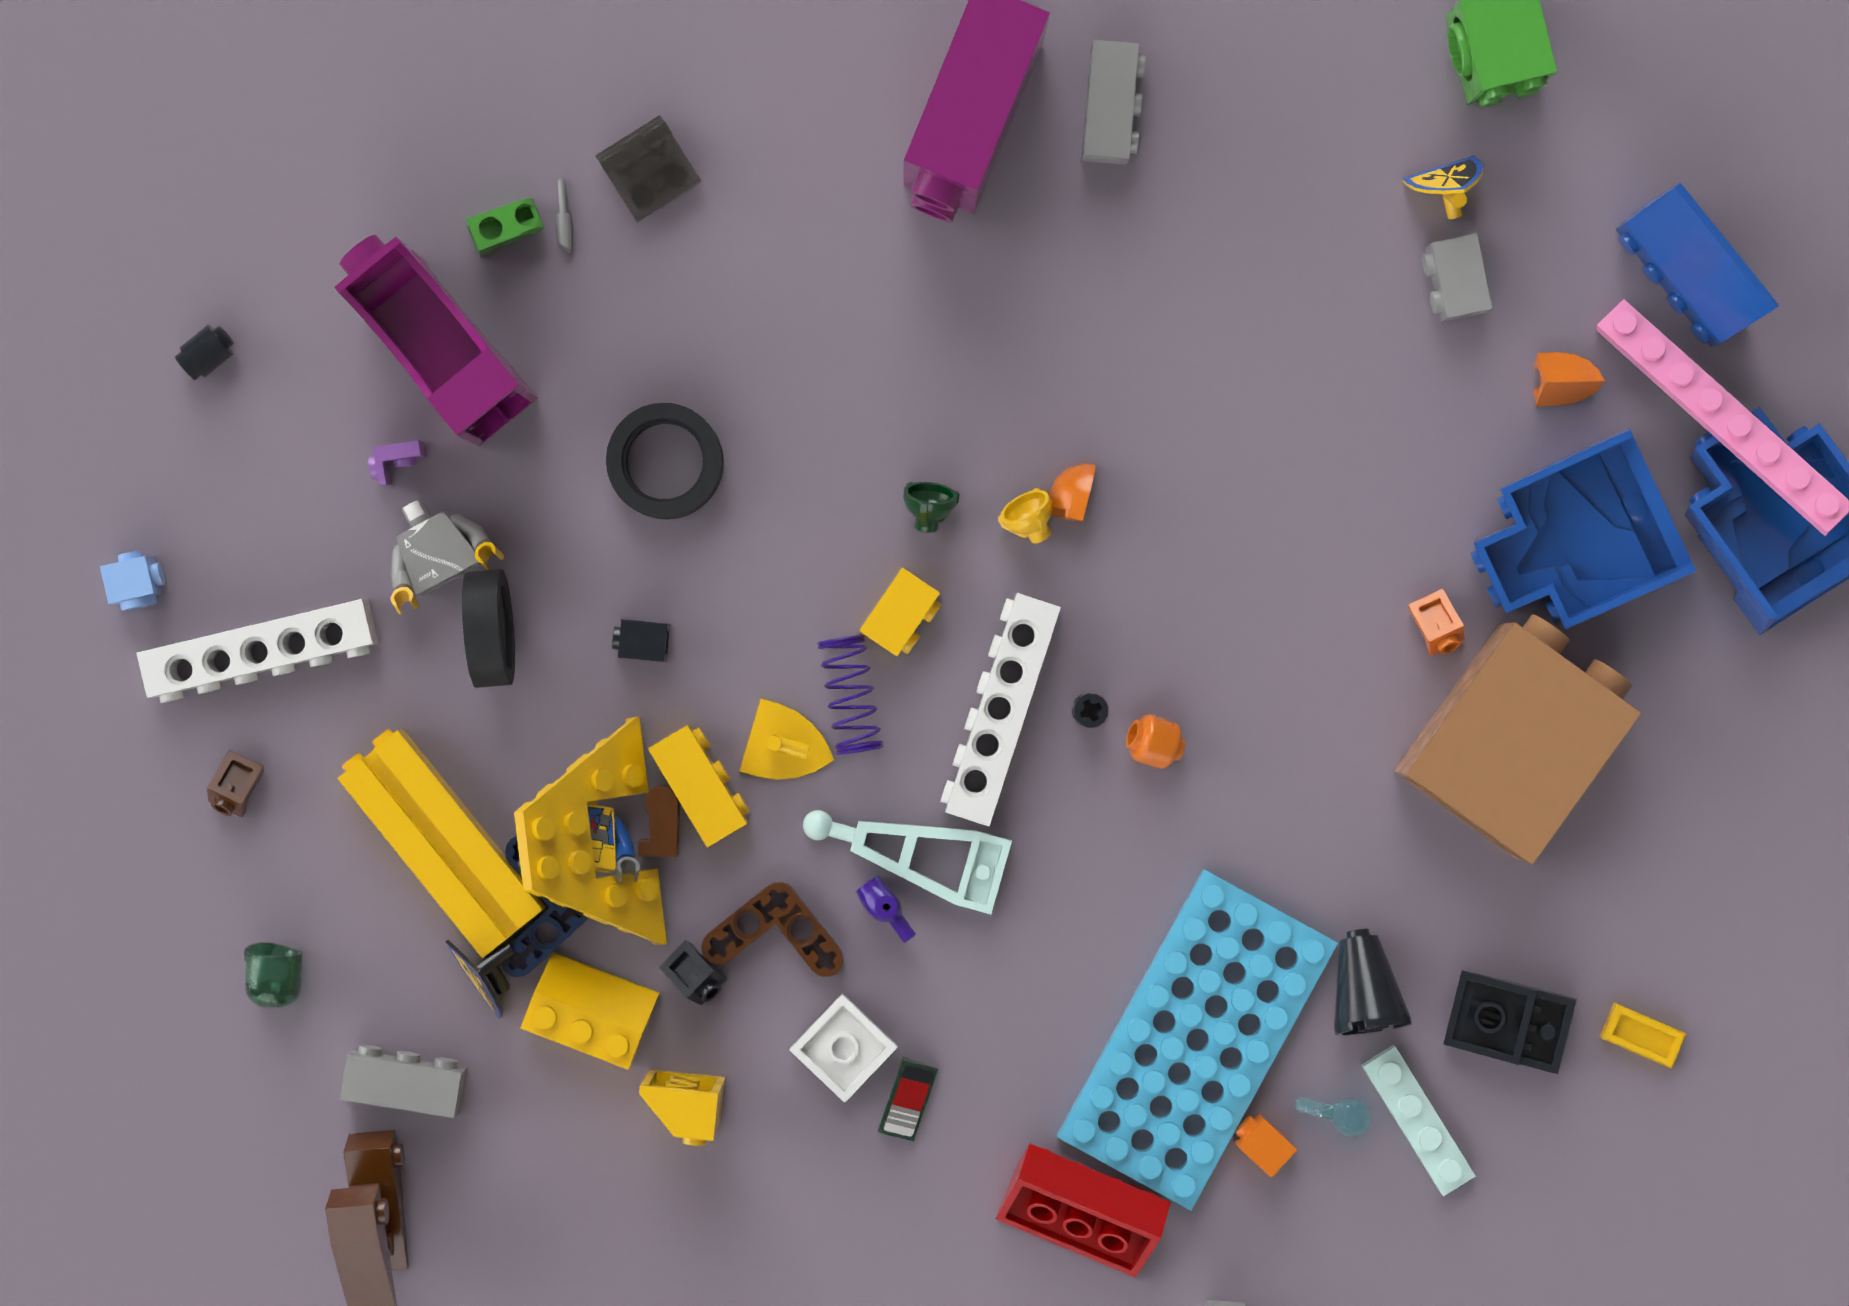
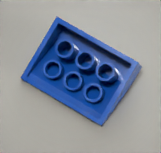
[1616,182,1779,347]

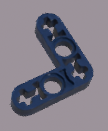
[502,836,589,977]

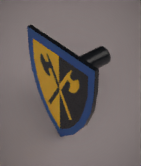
[445,940,515,1019]

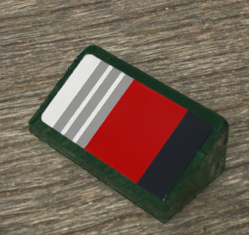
[877,1056,938,1141]

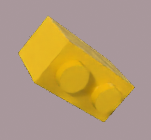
[859,567,942,656]

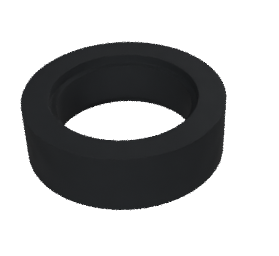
[606,403,724,520]
[462,569,515,688]

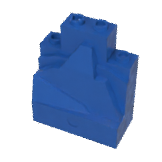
[1685,407,1849,636]
[1471,428,1696,629]

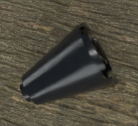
[1334,929,1412,1035]

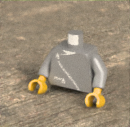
[391,499,504,614]

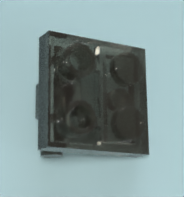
[595,115,702,223]

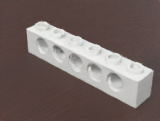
[940,593,1061,826]
[136,599,379,703]

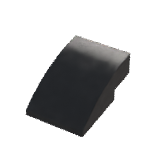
[1443,970,1577,1075]

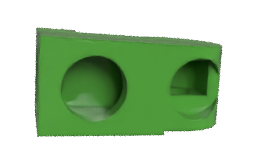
[466,198,545,258]

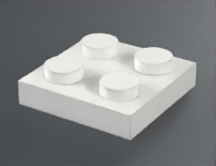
[789,993,898,1103]

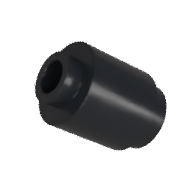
[175,324,234,380]

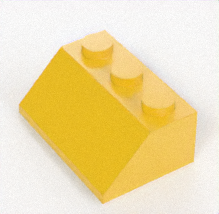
[520,952,660,1070]
[639,1069,725,1146]

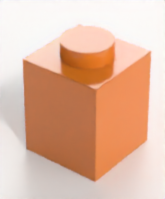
[1233,1113,1297,1178]

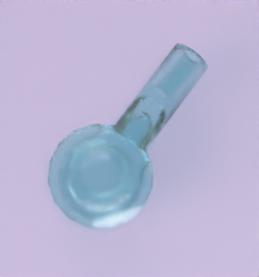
[1294,1096,1371,1137]

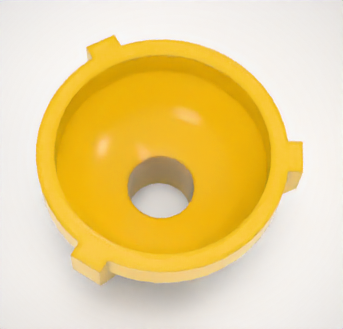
[998,488,1052,544]

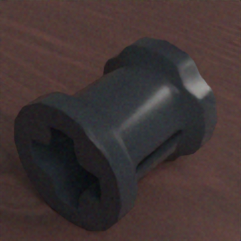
[1072,693,1108,728]

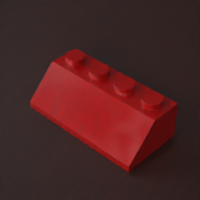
[995,1143,1171,1278]

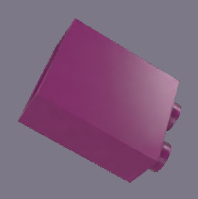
[904,0,1050,223]

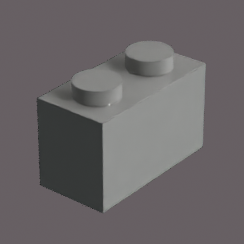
[1422,233,1493,322]

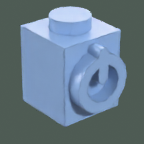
[100,551,165,611]

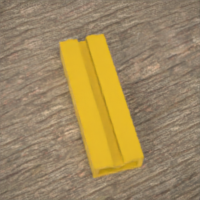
[337,728,547,958]

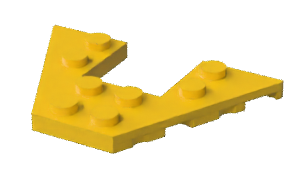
[514,717,667,945]

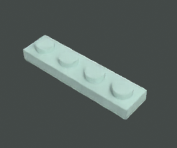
[1361,1045,1476,1196]

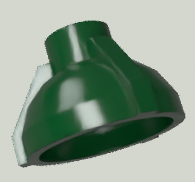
[903,482,960,533]

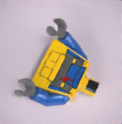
[518,800,640,883]

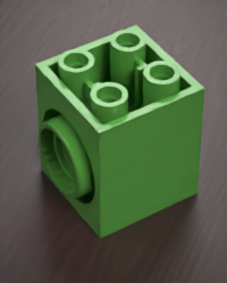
[1445,0,1557,108]

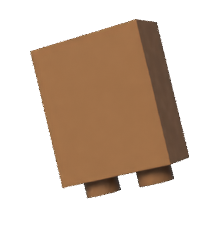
[1394,614,1641,865]

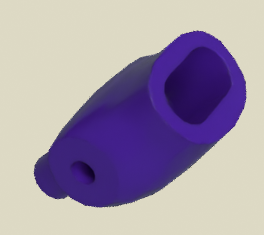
[856,876,916,943]

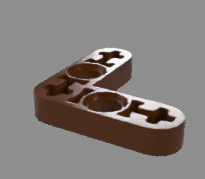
[701,881,843,977]

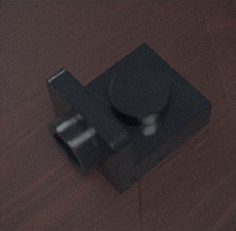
[659,940,727,1005]

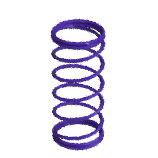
[817,634,884,755]

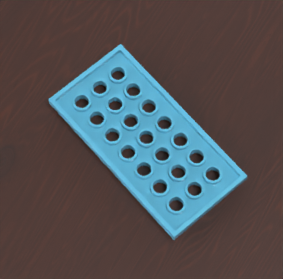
[1057,869,1338,1211]

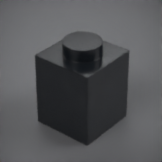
[612,619,670,662]

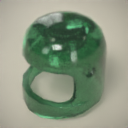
[244,942,303,1008]

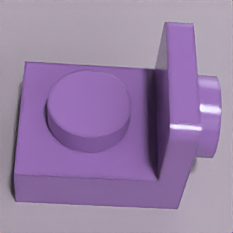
[368,440,426,486]

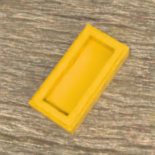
[1599,1002,1687,1069]

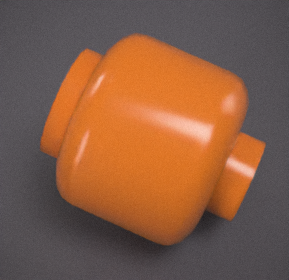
[1125,714,1185,769]

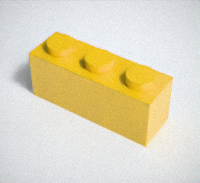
[648,724,750,848]

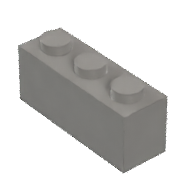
[1081,40,1145,165]
[340,1045,467,1118]

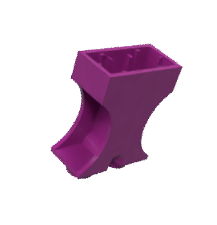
[334,235,538,447]

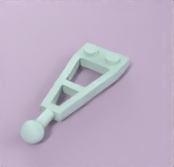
[803,810,1012,915]

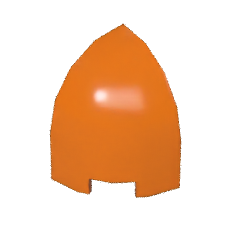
[1534,352,1605,407]
[1049,463,1096,523]

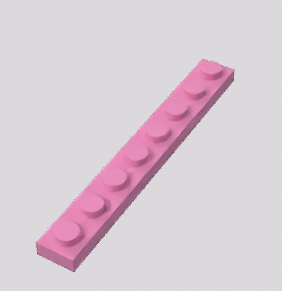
[1596,299,1849,536]

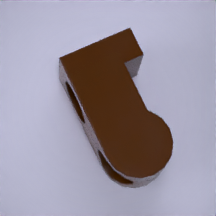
[638,784,680,857]

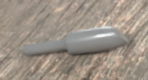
[556,179,572,253]

